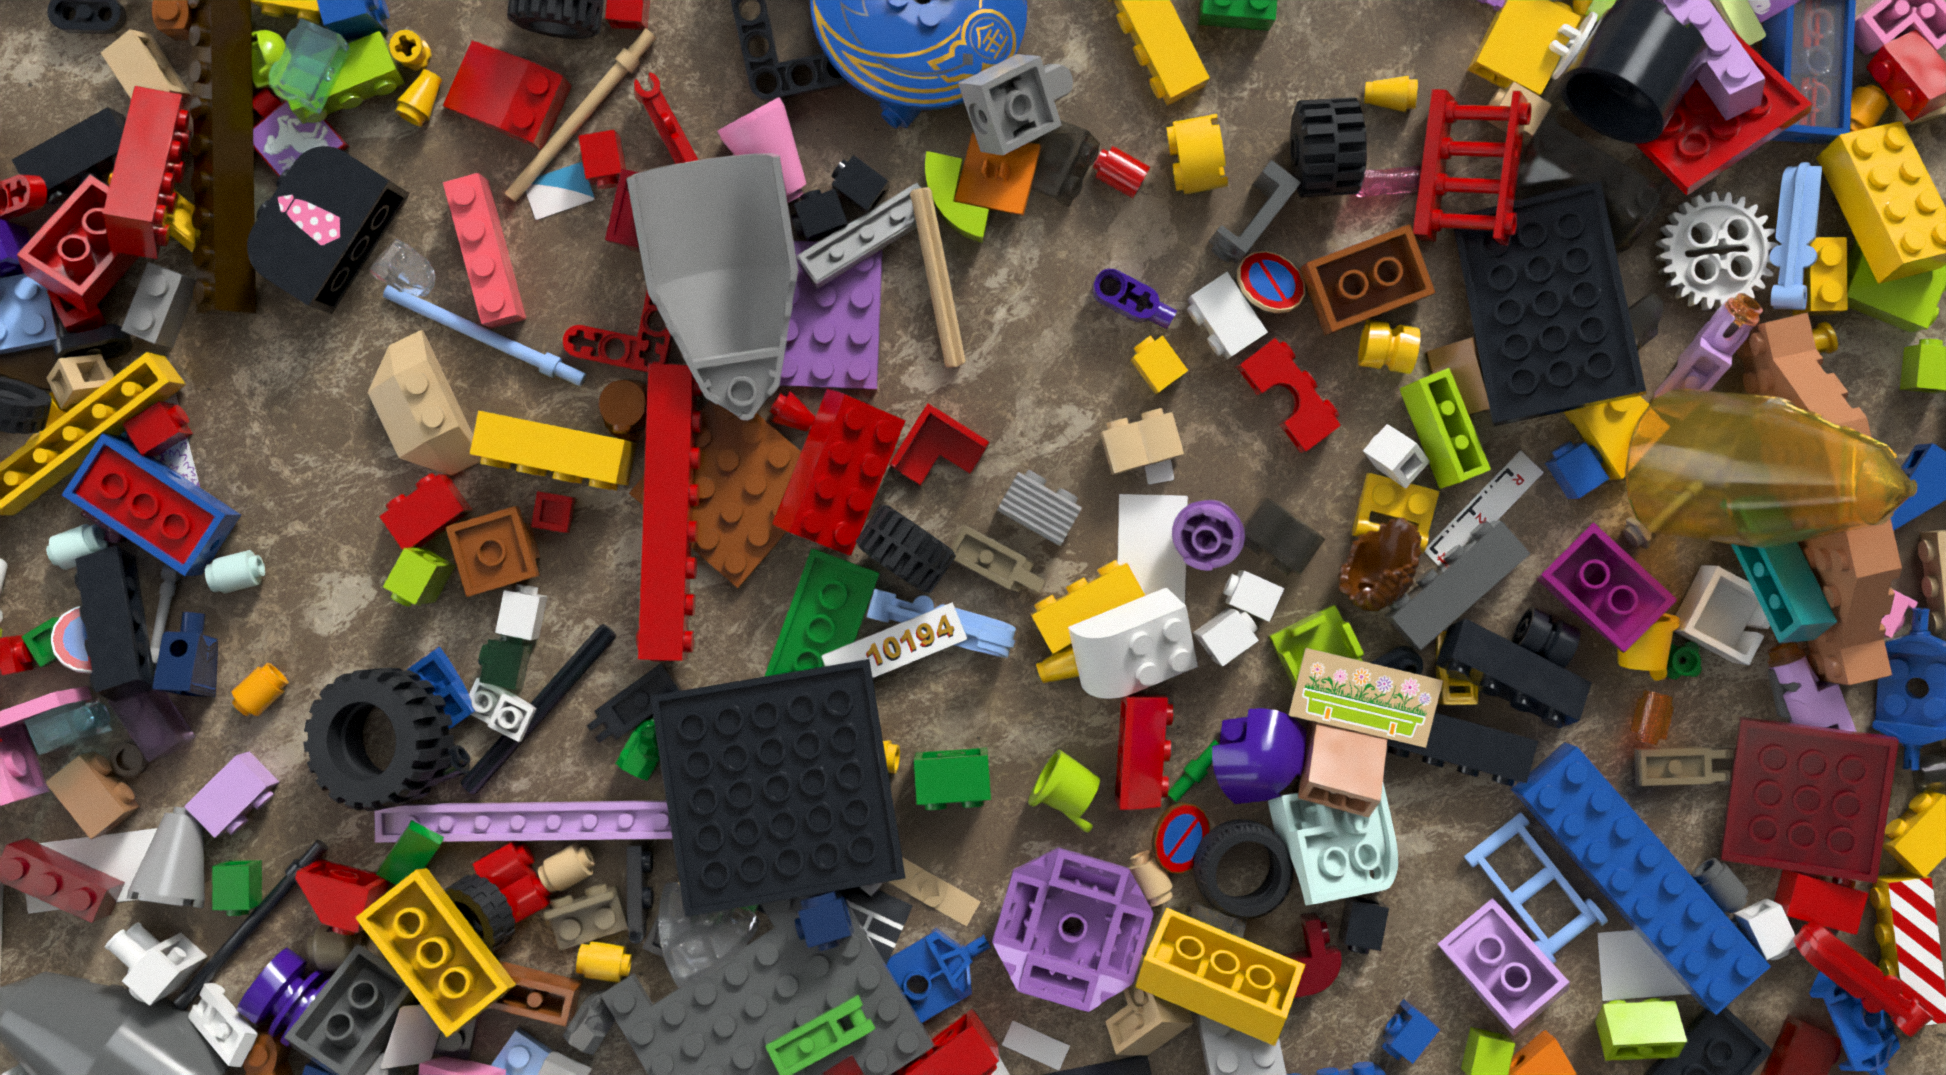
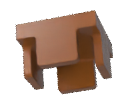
[445,506,541,597]

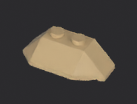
[367,330,481,476]

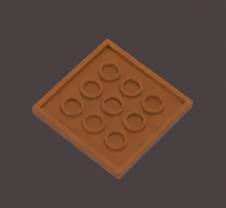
[629,400,801,588]

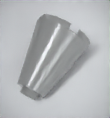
[127,807,205,908]

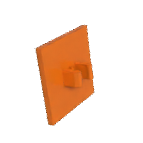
[954,132,1042,216]

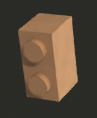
[45,751,140,839]

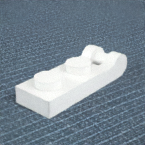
[188,982,258,1067]

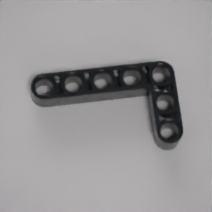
[731,0,849,101]

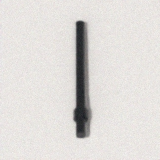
[173,840,328,1010]

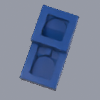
[407,646,475,729]

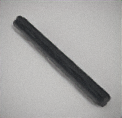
[461,624,616,795]

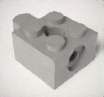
[958,54,1073,155]

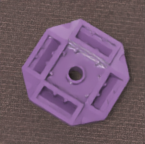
[992,847,1154,1012]

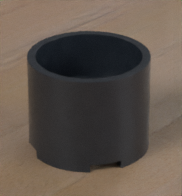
[1559,0,1708,144]

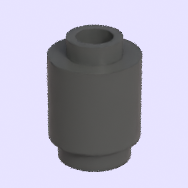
[1693,858,1748,913]

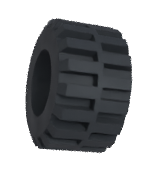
[507,0,604,39]
[856,504,956,593]

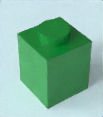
[212,860,262,916]

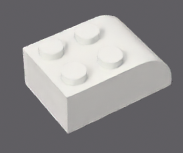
[1068,587,1198,699]

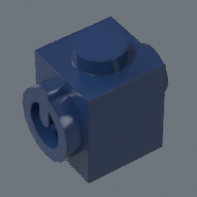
[795,891,854,951]

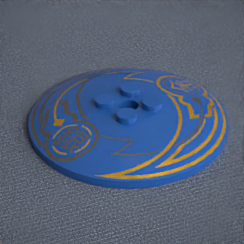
[809,0,1027,110]

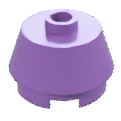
[1172,500,1245,571]

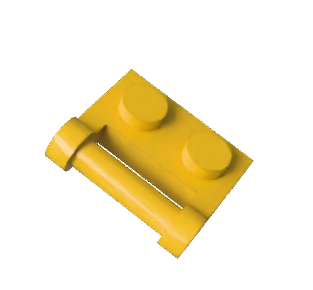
[1352,473,1440,554]

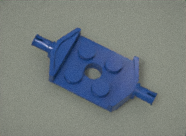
[1872,608,1946,771]
[886,928,991,1023]
[1809,971,1900,1075]

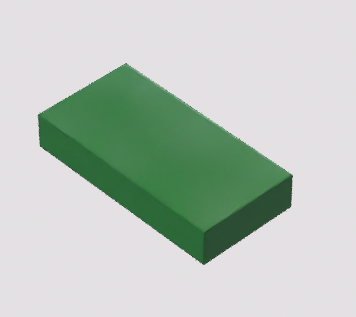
[376,820,444,885]

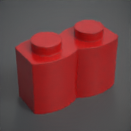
[473,841,552,923]

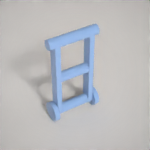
[1464,812,1608,964]

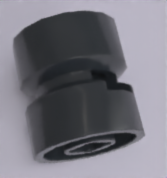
[1511,607,1581,668]

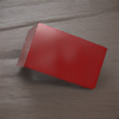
[889,403,990,485]

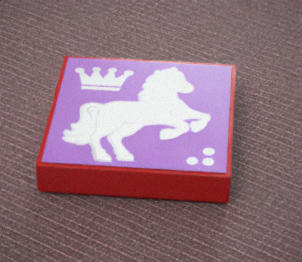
[253,99,350,176]

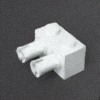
[105,922,208,1006]

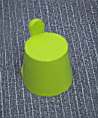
[1028,749,1100,833]

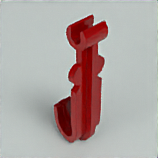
[634,72,698,164]
[1793,919,1934,1037]

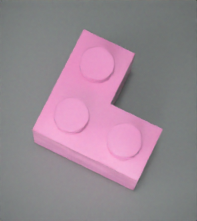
[1854,0,1946,56]

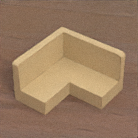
[1105,955,1193,1056]

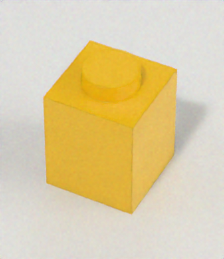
[1130,335,1188,395]

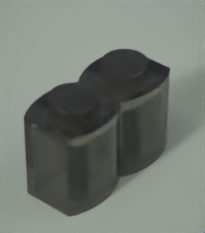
[1243,497,1325,576]

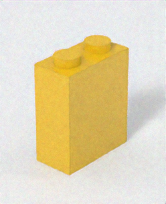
[1467,0,1581,96]

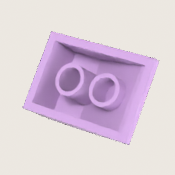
[1438,898,1570,1036]

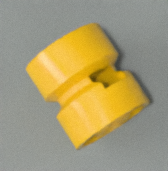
[1358,319,1420,374]

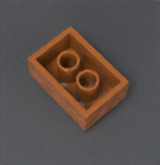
[1299,224,1436,336]

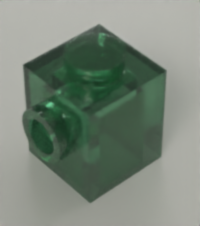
[478,634,532,690]

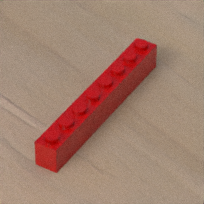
[638,363,703,661]

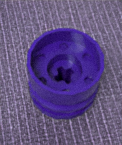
[236,947,330,1048]

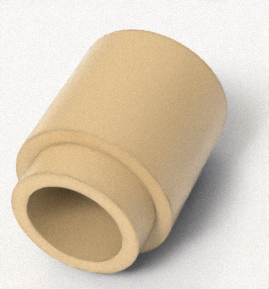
[538,843,595,893]
[1127,850,1173,907]

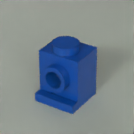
[1381,999,1440,1064]

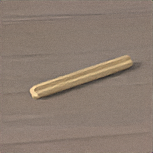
[910,187,966,367]

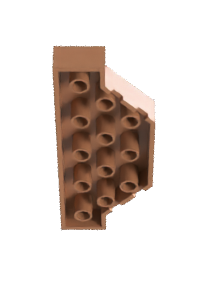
[1736,313,1902,685]

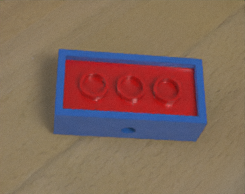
[62,433,241,576]

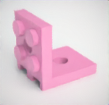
[0,686,93,806]

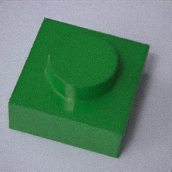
[21,617,59,667]

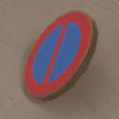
[1151,802,1210,874]

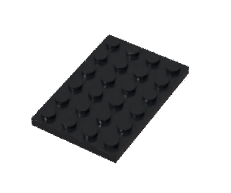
[1454,181,1647,427]

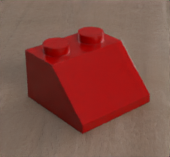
[295,859,389,935]

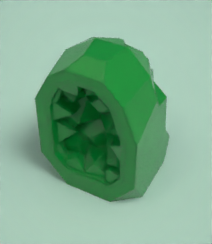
[615,717,660,781]

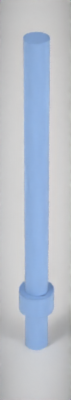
[383,284,587,387]

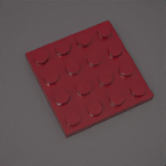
[1720,717,1899,883]

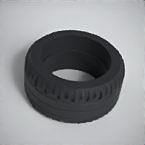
[1193,819,1294,920]

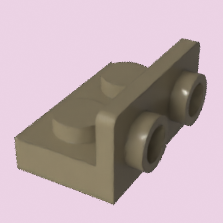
[542,883,629,951]

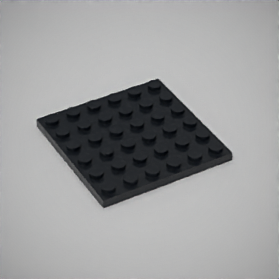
[650,659,906,917]

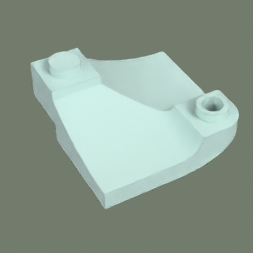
[1268,784,1398,906]

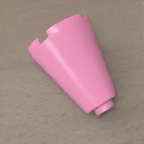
[717,97,807,203]

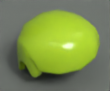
[251,30,292,88]

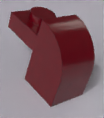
[1282,912,1342,998]

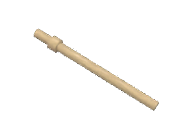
[504,28,657,202]

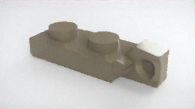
[950,524,1046,593]

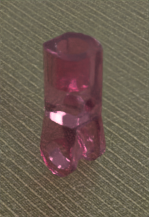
[1356,166,1421,197]

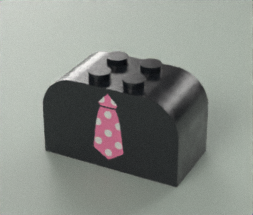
[247,146,410,314]

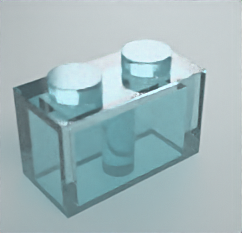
[268,18,352,114]
[24,698,112,755]

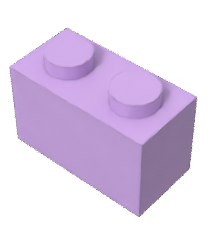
[184,751,279,838]

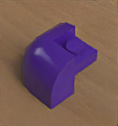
[1212,708,1307,804]

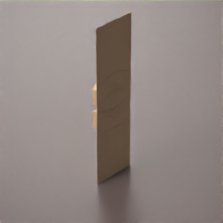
[889,857,981,926]

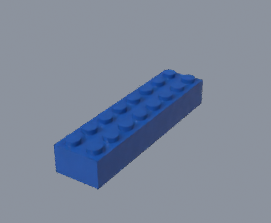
[1510,742,1771,1015]

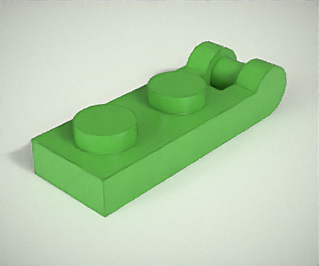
[765,995,875,1075]

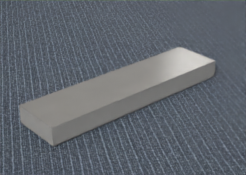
[796,183,937,289]

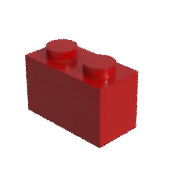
[1866,29,1946,122]
[379,473,473,550]
[1774,869,1868,935]

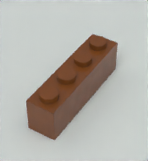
[488,960,583,1027]

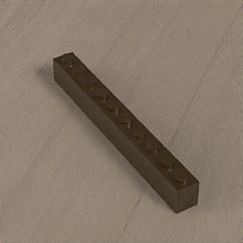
[188,0,256,316]

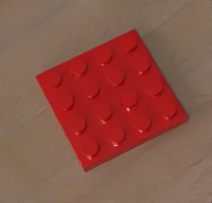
[1634,25,1812,196]

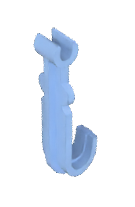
[1769,162,1822,310]
[867,588,1016,658]

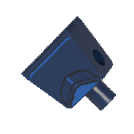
[152,612,218,697]

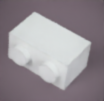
[1187,272,1268,360]
[1193,608,1259,666]

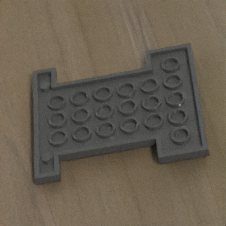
[601,890,935,1075]

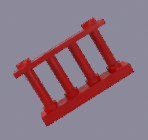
[1413,89,1532,245]

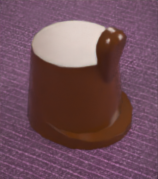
[598,379,648,442]

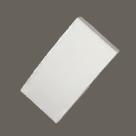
[469,677,537,742]

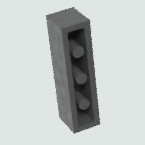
[1385,520,1530,650]

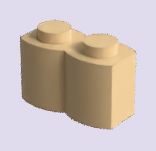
[1100,408,1184,475]

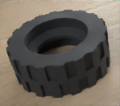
[0,377,52,434]
[444,874,516,954]

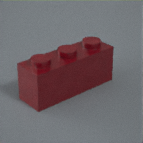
[0,838,125,923]

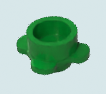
[1667,641,1702,680]

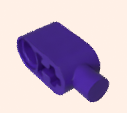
[1092,268,1177,330]

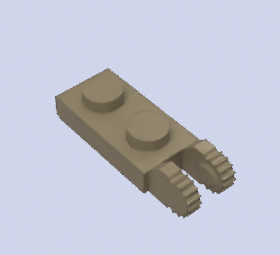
[1634,746,1735,786]

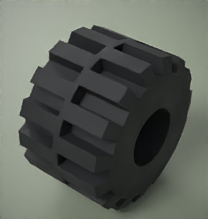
[1290,97,1367,198]

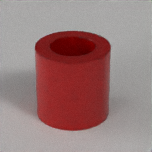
[253,87,282,118]

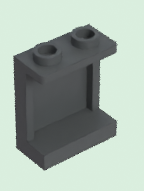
[1208,160,1301,263]

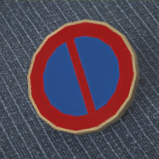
[1237,251,1305,313]

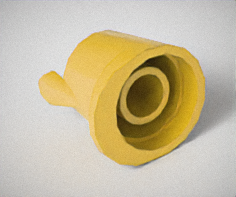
[1617,613,1680,681]

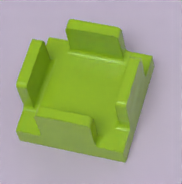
[1269,604,1364,689]

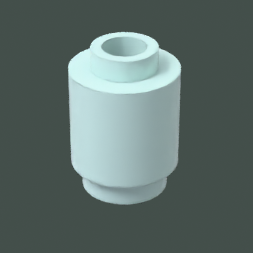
[46,524,108,570]
[205,550,265,594]

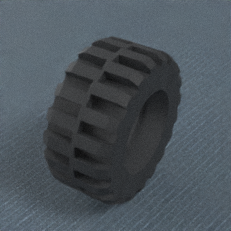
[303,667,454,811]

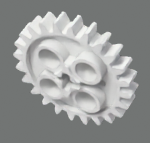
[1655,192,1778,311]

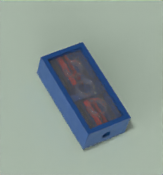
[1762,0,1856,145]

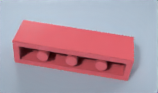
[443,173,526,329]

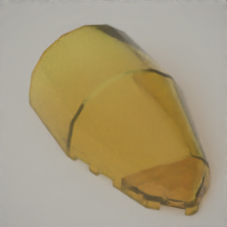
[1625,389,1917,548]

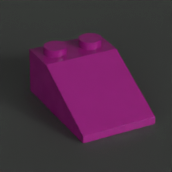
[1536,522,1677,653]

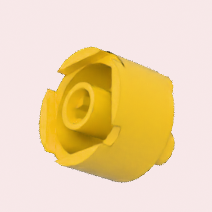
[1166,114,1228,195]

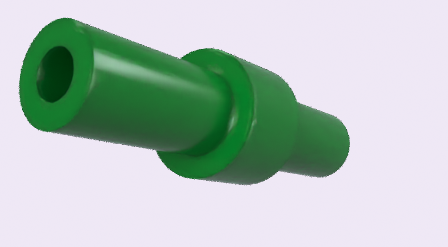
[1168,739,1220,802]

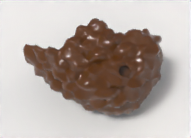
[1337,517,1422,611]

